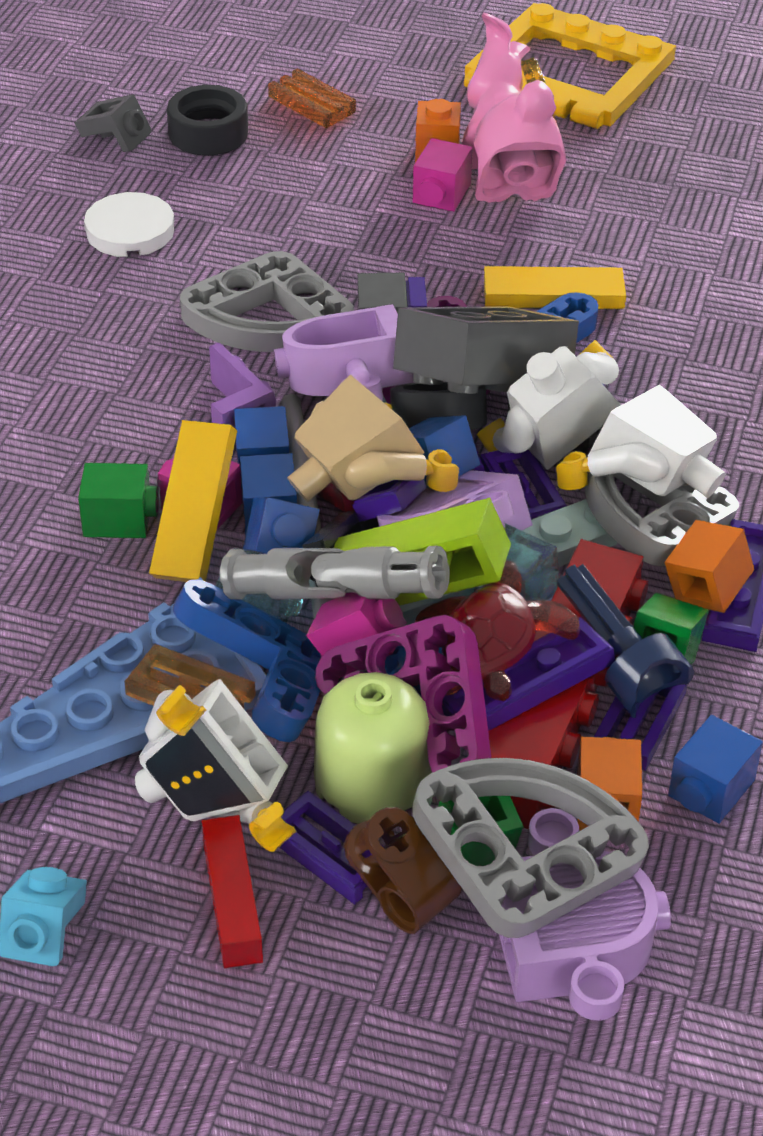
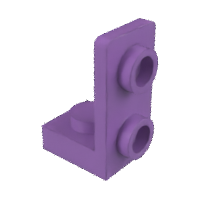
[209,342,276,448]

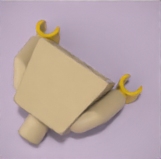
[287,375,459,502]

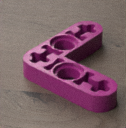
[315,615,491,772]

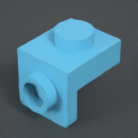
[0,867,87,966]

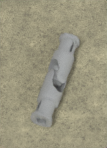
[220,546,450,600]

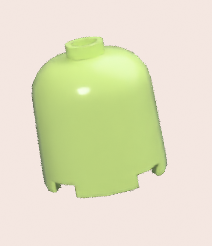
[314,672,432,824]

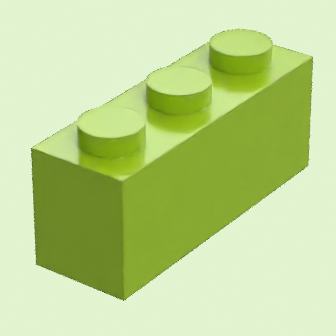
[334,498,511,606]

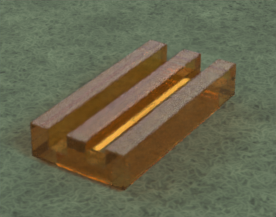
[268,68,356,128]
[124,644,256,709]

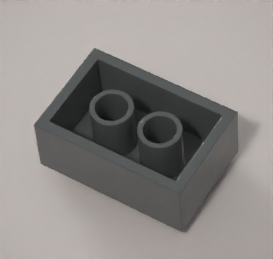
[393,306,579,394]

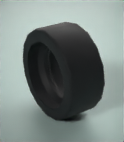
[167,85,248,156]
[390,381,487,430]

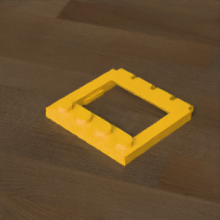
[464,3,676,129]

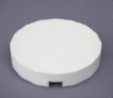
[84,192,174,257]

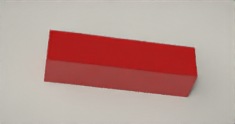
[201,815,263,969]

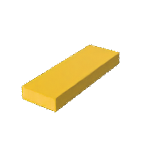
[484,266,626,309]
[149,420,237,582]

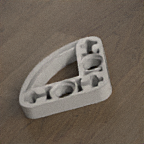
[180,251,354,352]
[585,472,739,566]
[412,758,649,938]

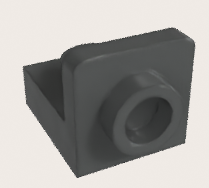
[74,94,152,152]

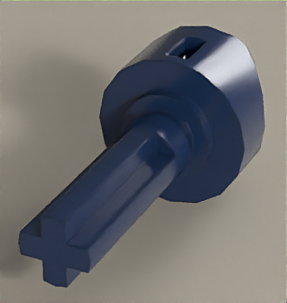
[556,564,695,718]

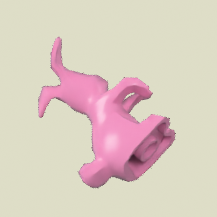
[462,13,566,203]

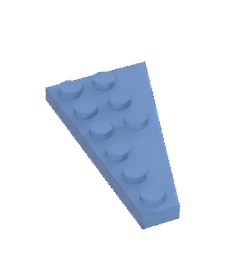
[0,577,266,803]

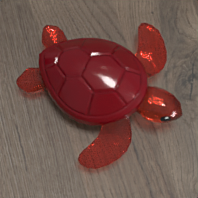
[415,560,580,701]

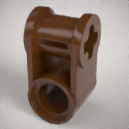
[344,807,462,934]

